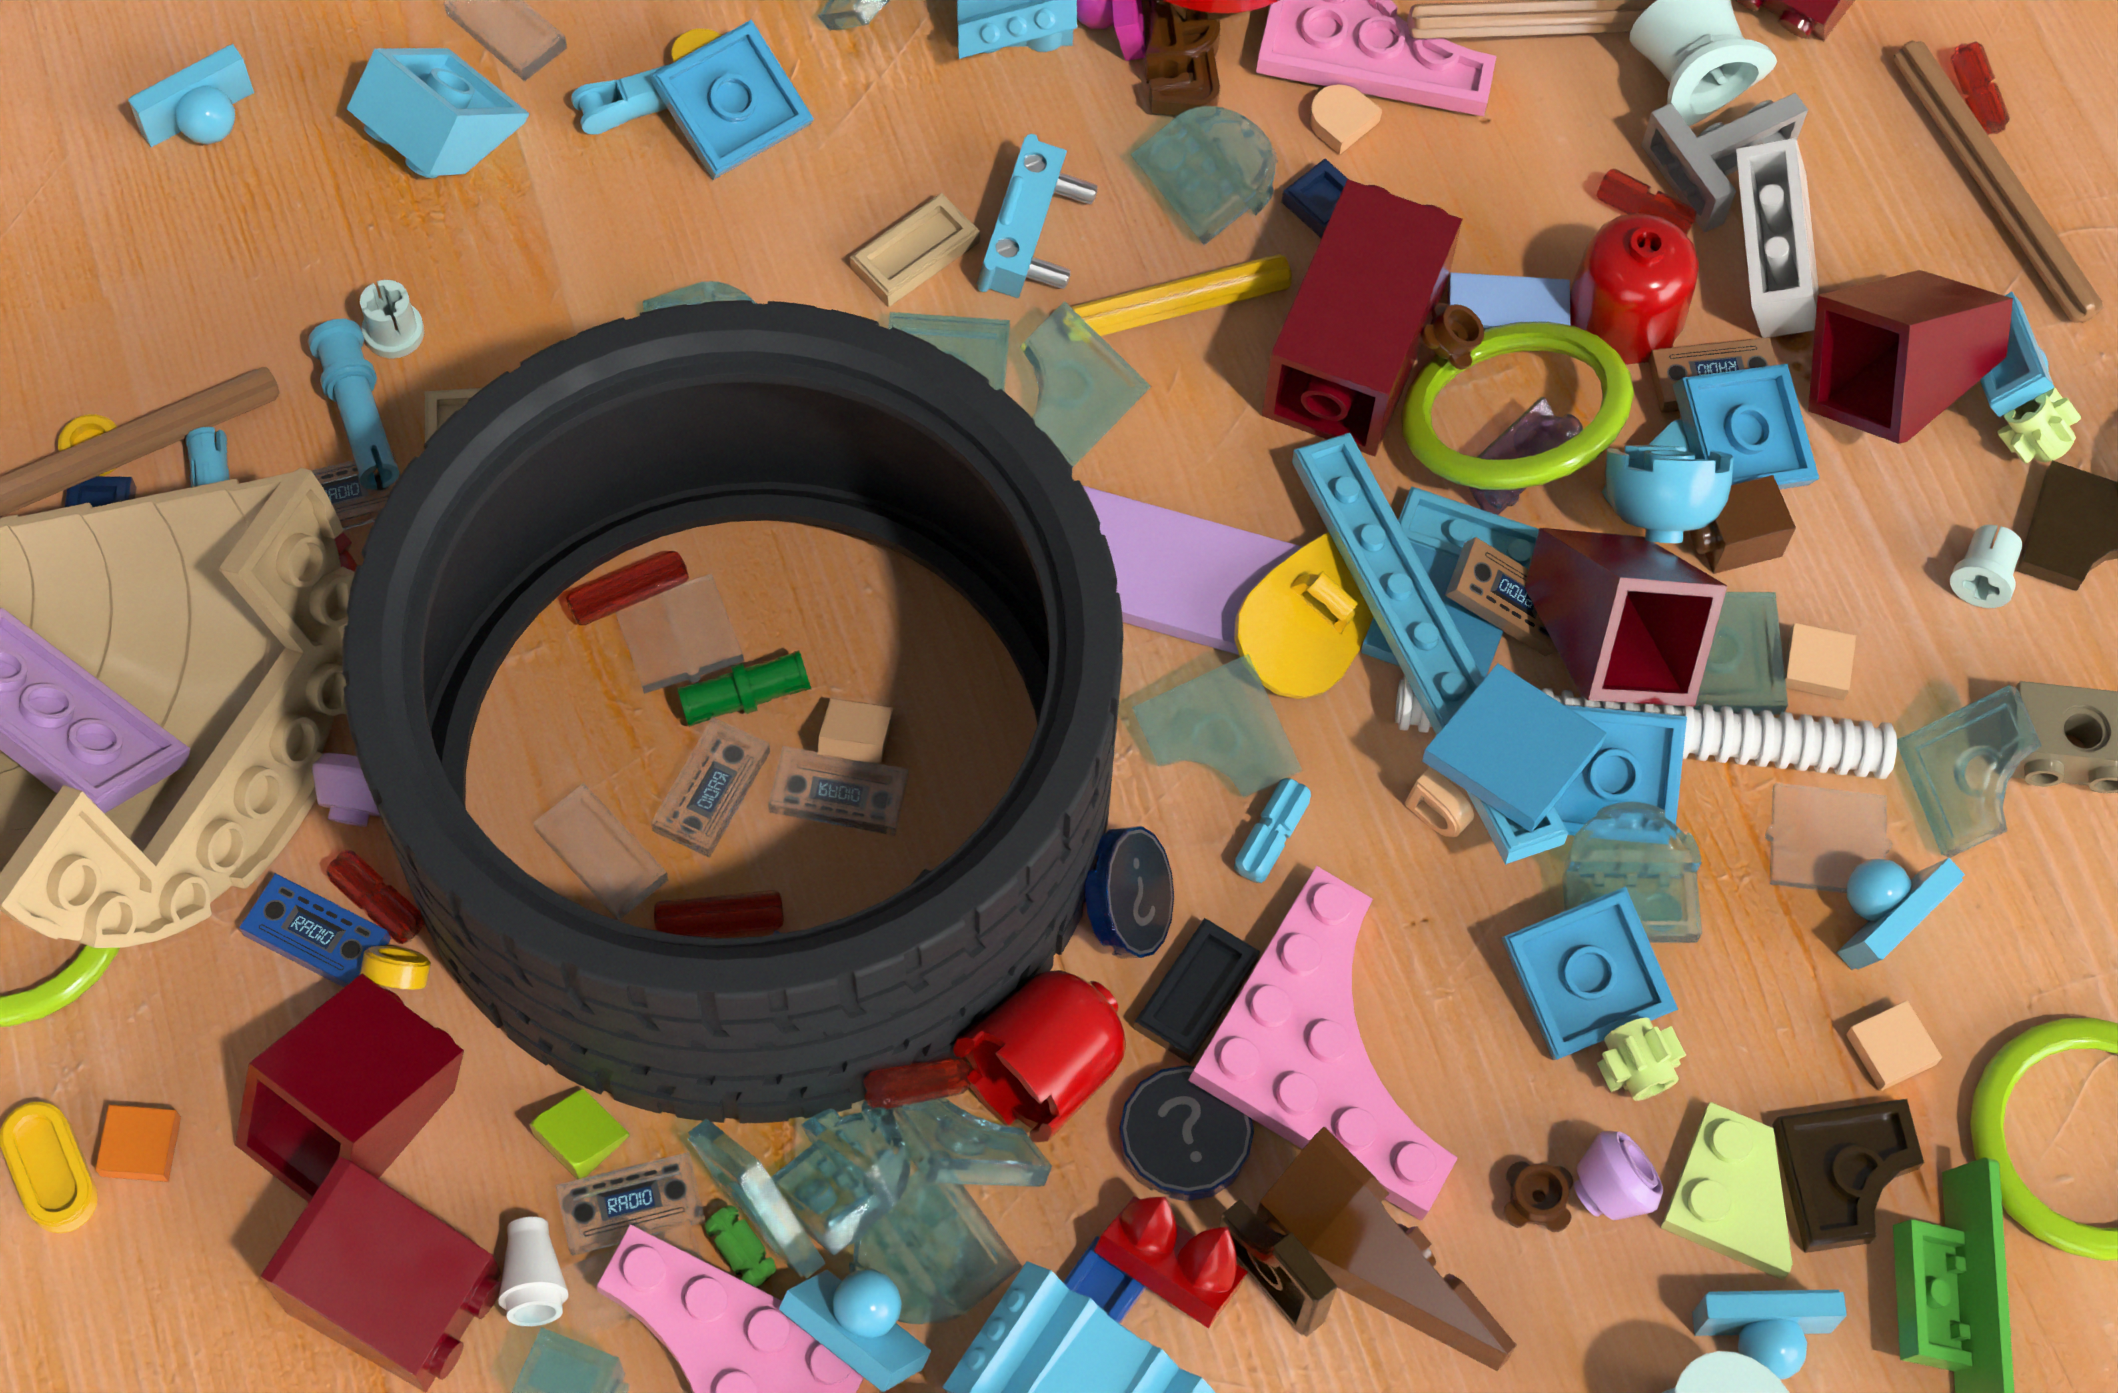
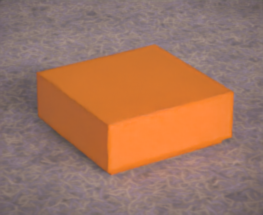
[95,1105,181,1182]

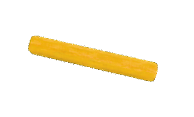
[1061,254,1292,343]

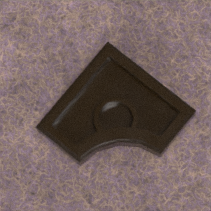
[2017,460,2118,591]
[1772,1099,1924,1253]
[1219,1199,1338,1337]

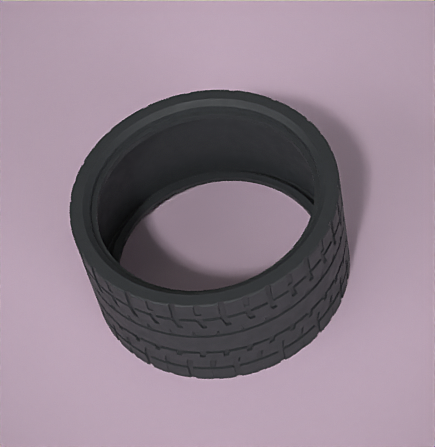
[342,300,1123,1123]

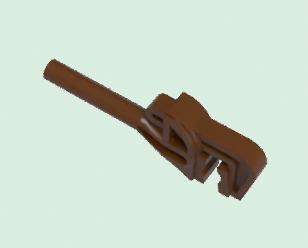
[1145,0,1220,118]

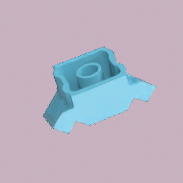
[956,0,1077,59]
[942,1261,1216,1393]

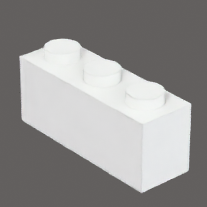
[1736,138,1819,338]

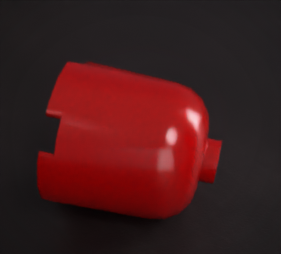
[1570,213,1699,365]
[953,970,1126,1143]

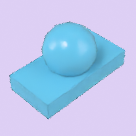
[128,44,254,147]
[1980,292,2055,417]
[1837,858,1965,970]
[779,1269,931,1392]
[1692,1290,1847,1380]

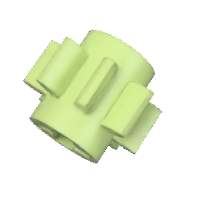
[1998,388,2081,464]
[1597,1018,1686,1101]

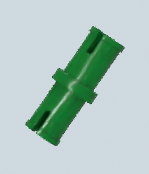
[677,650,811,727]

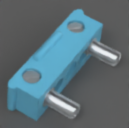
[976,134,1097,299]

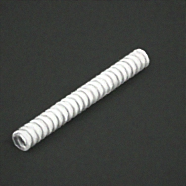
[1395,675,1897,779]

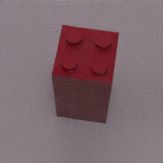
[1261,179,1463,457]

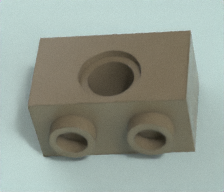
[2002,681,2118,793]

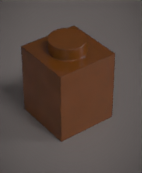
[1690,475,1796,574]

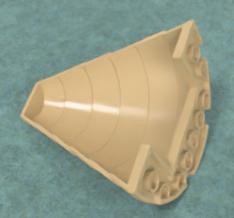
[0,467,355,948]

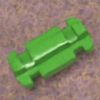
[705,1205,776,1288]

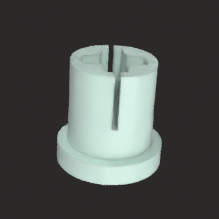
[360,280,424,358]
[1950,525,2022,608]

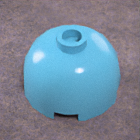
[1605,445,1734,543]

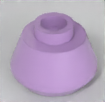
[312,753,380,827]
[1574,1131,1663,1220]

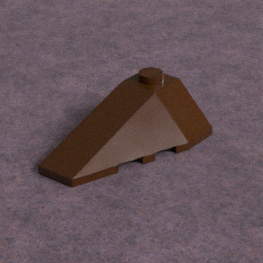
[1256,1126,1517,1371]

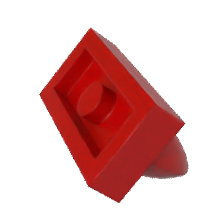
[1094,1196,1248,1329]

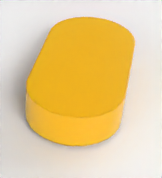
[0,1102,98,1233]

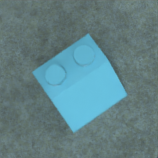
[346,48,530,178]

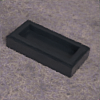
[1134,918,1261,1064]

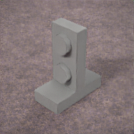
[1641,93,1808,233]

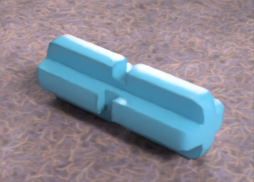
[1234,778,1311,883]

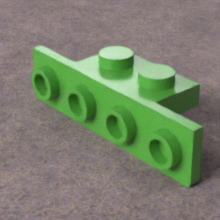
[1893,1157,2015,1393]

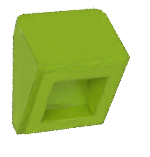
[529,1088,630,1182]

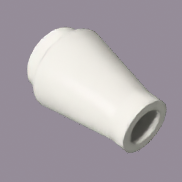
[498,1217,568,1326]

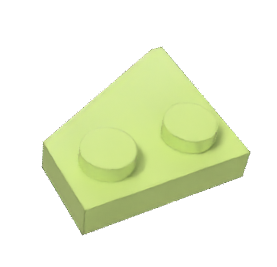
[1660,1102,1793,1280]

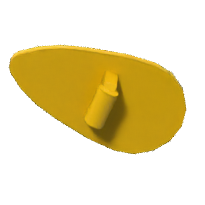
[1234,532,1374,699]

